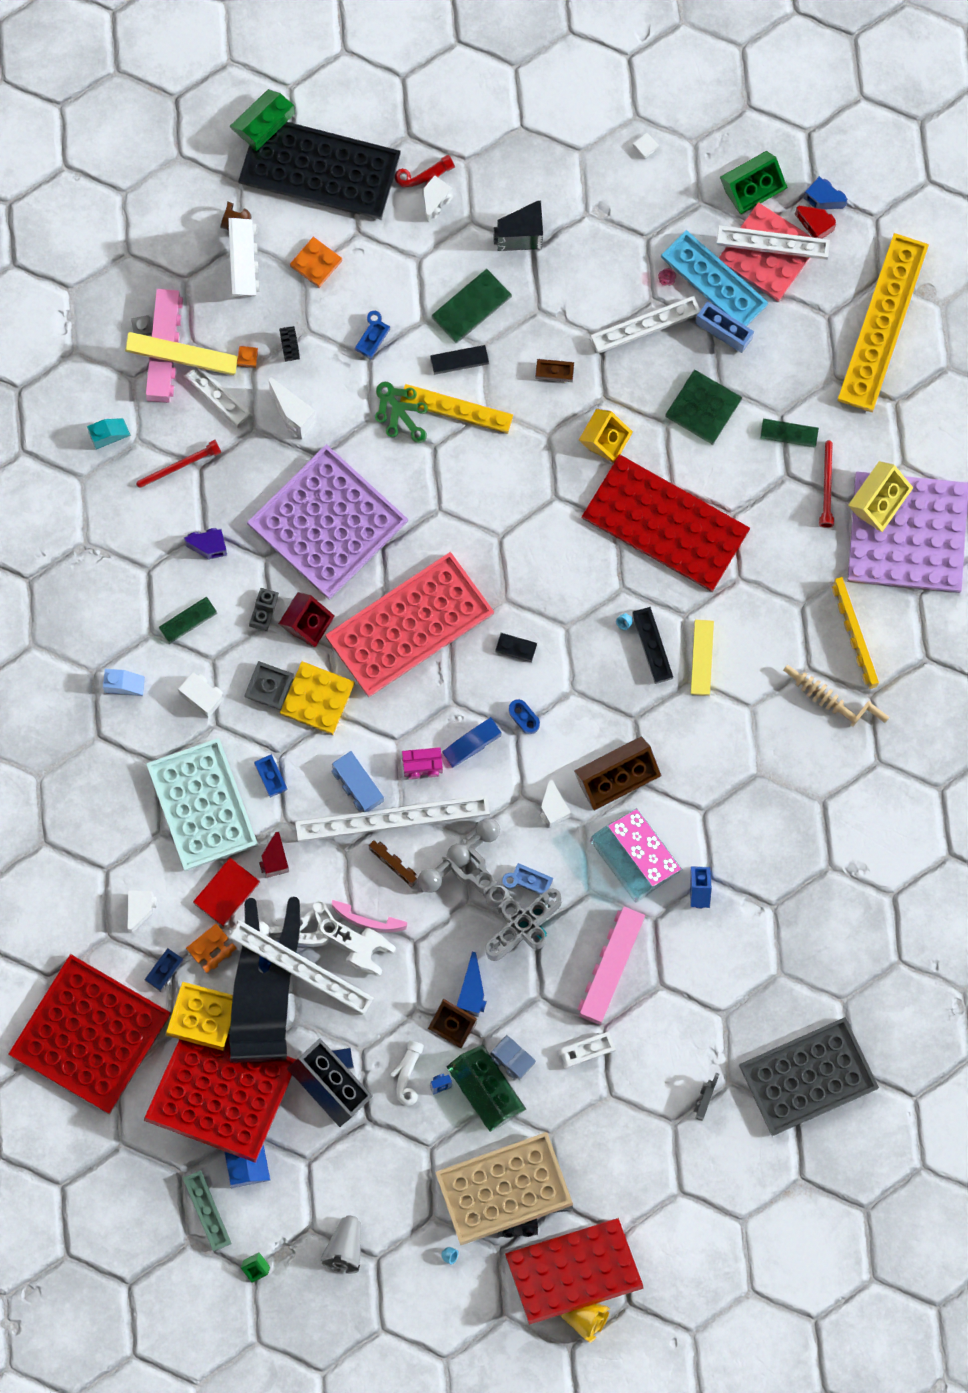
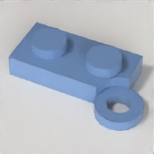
[502,863,553,895]

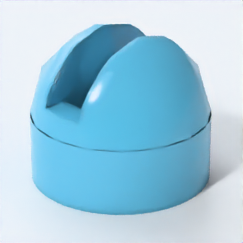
[616,613,633,630]
[441,1247,459,1265]

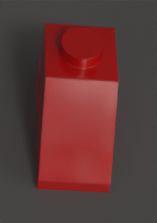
[795,205,836,239]

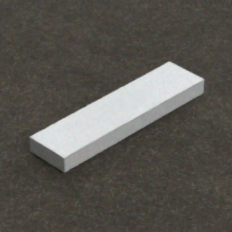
[184,367,251,428]

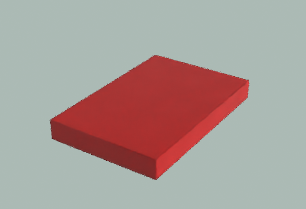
[193,858,260,927]

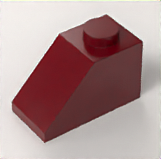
[259,831,289,878]

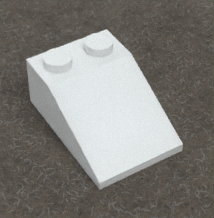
[269,377,316,439]

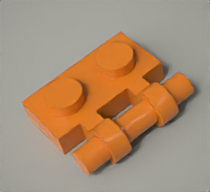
[186,924,237,973]

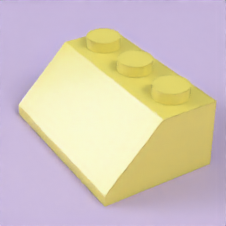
[848,461,913,532]

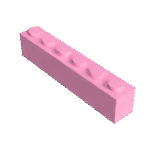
[146,289,183,403]
[577,907,645,1025]

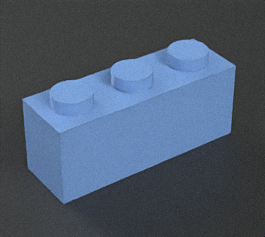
[695,301,754,353]
[331,751,384,812]

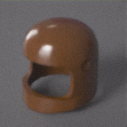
[220,201,252,231]

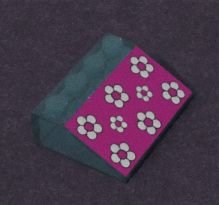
[590,808,683,903]

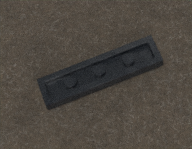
[632,606,673,684]

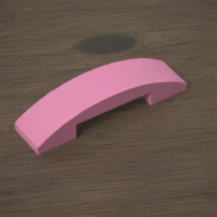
[332,900,407,933]

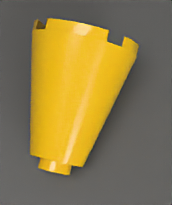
[560,1303,610,1343]

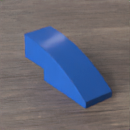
[442,717,502,768]

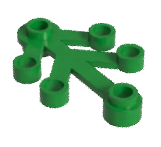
[375,381,428,443]

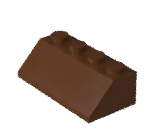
[574,736,661,811]

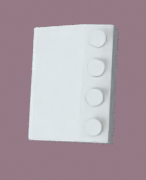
[229,218,260,297]

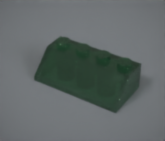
[446,1044,526,1132]

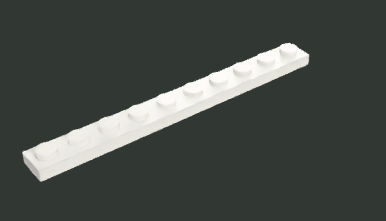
[295,795,490,842]

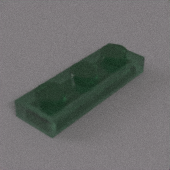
[760,418,819,447]
[159,596,217,644]

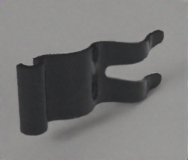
[229,897,300,1063]

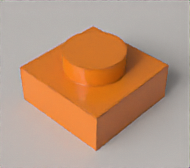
[237,346,258,368]

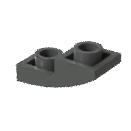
[249,588,279,631]

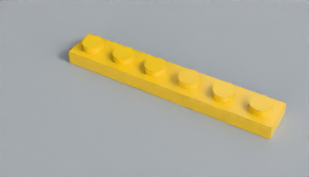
[400,384,513,434]
[832,577,879,689]

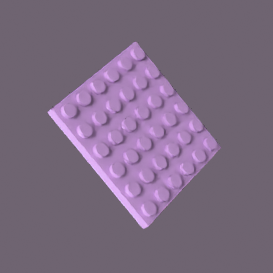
[247,444,408,600]
[847,472,968,593]

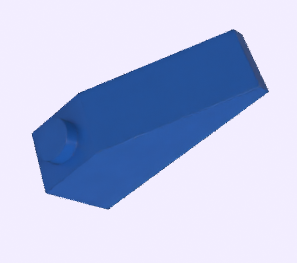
[457,951,487,1017]

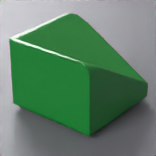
[241,1252,270,1283]

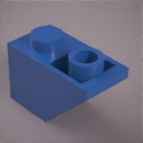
[803,176,848,210]

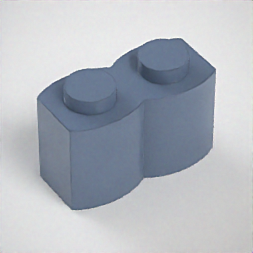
[490,1035,536,1080]

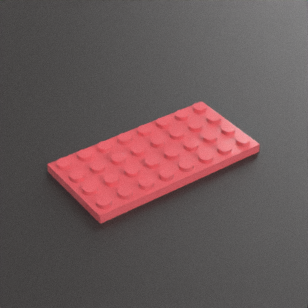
[325,552,494,698]

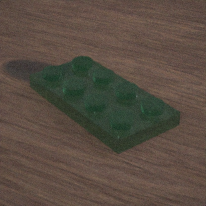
[431,268,512,344]

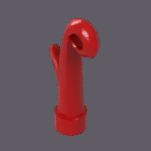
[394,155,455,187]

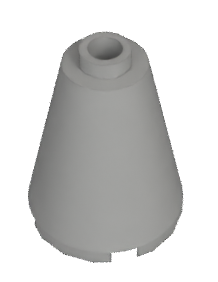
[321,1215,361,1274]

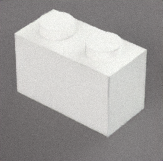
[178,672,223,718]

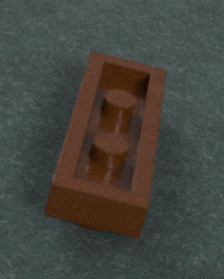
[369,840,417,888]

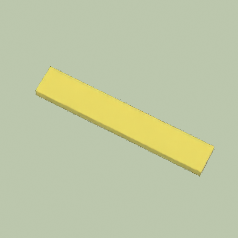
[125,332,238,376]

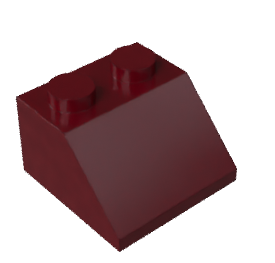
[278,592,335,647]

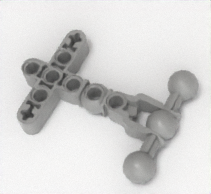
[418,818,562,961]

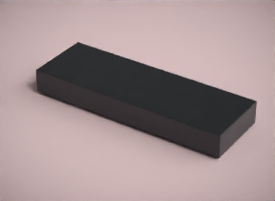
[430,345,489,375]

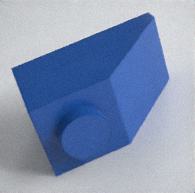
[690,866,712,909]

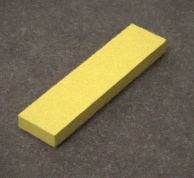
[691,619,714,696]

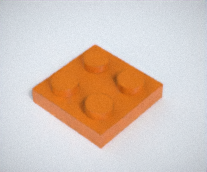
[290,236,342,288]

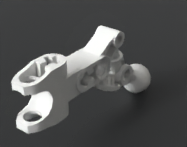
[259,901,396,977]

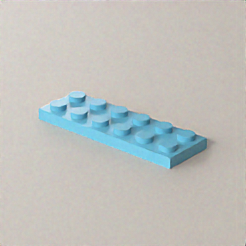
[661,230,769,326]

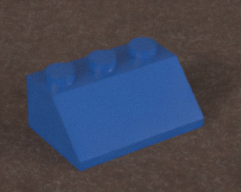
[224,1144,270,1188]

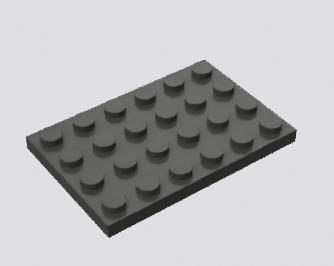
[739,1017,879,1137]

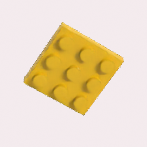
[280,661,355,735]
[166,982,233,1051]

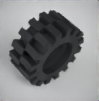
[279,326,300,362]

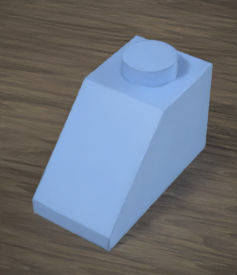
[103,669,145,696]

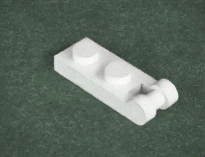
[558,1032,616,1069]

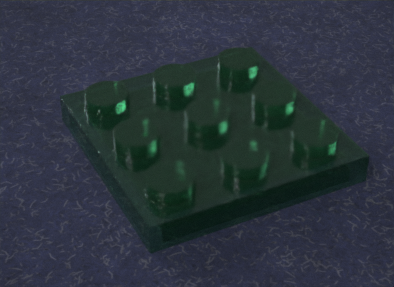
[665,369,743,445]

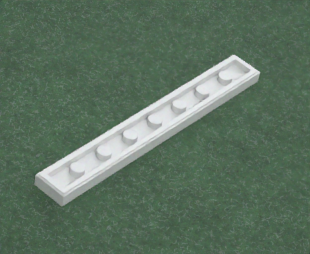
[229,920,374,1015]

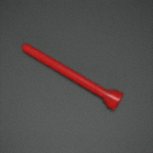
[136,440,222,488]
[819,440,834,528]

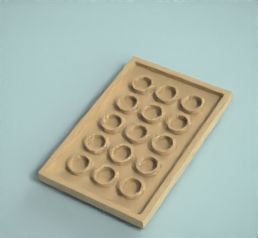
[435,1132,573,1245]

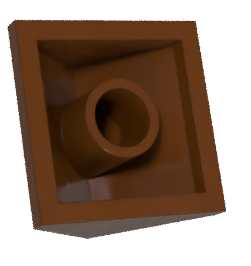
[428,999,477,1048]

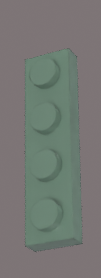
[183,1170,232,1252]

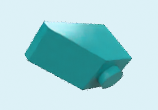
[87,418,131,450]

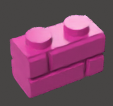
[402,747,443,779]

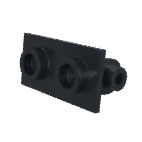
[498,1218,538,1238]

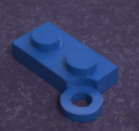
[355,310,390,359]

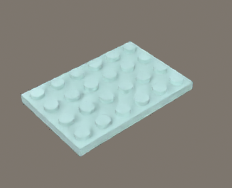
[146,738,258,871]

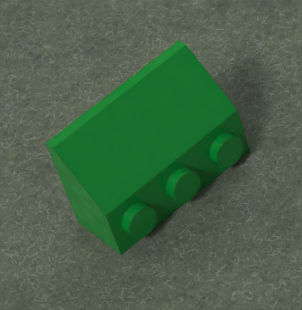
[230,89,295,151]
[720,151,788,214]

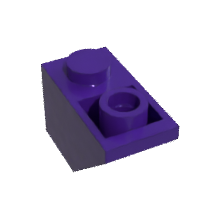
[184,528,227,560]

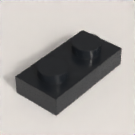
[495,633,537,663]

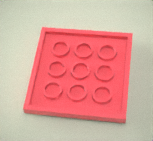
[719,202,813,302]

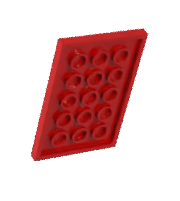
[505,1218,644,1325]

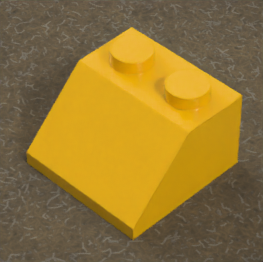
[579,409,633,463]

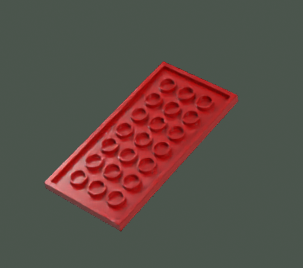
[581,454,750,592]

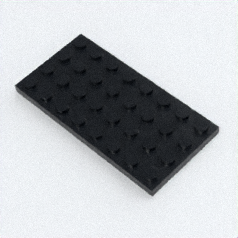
[238,122,401,220]

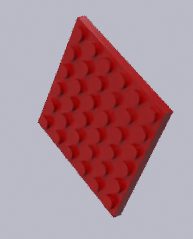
[8,954,171,1115]
[144,1034,296,1163]

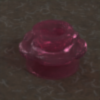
[658,268,676,286]

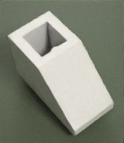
[423,176,453,222]

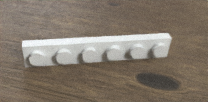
[717,225,830,260]
[591,296,701,354]

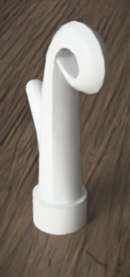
[391,1040,424,1106]

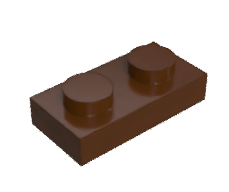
[535,359,574,382]

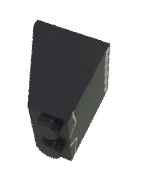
[493,200,543,251]

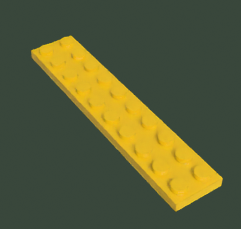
[837,233,929,413]

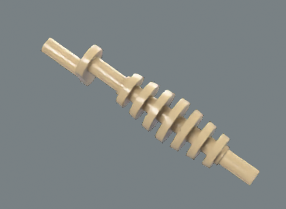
[783,664,889,727]

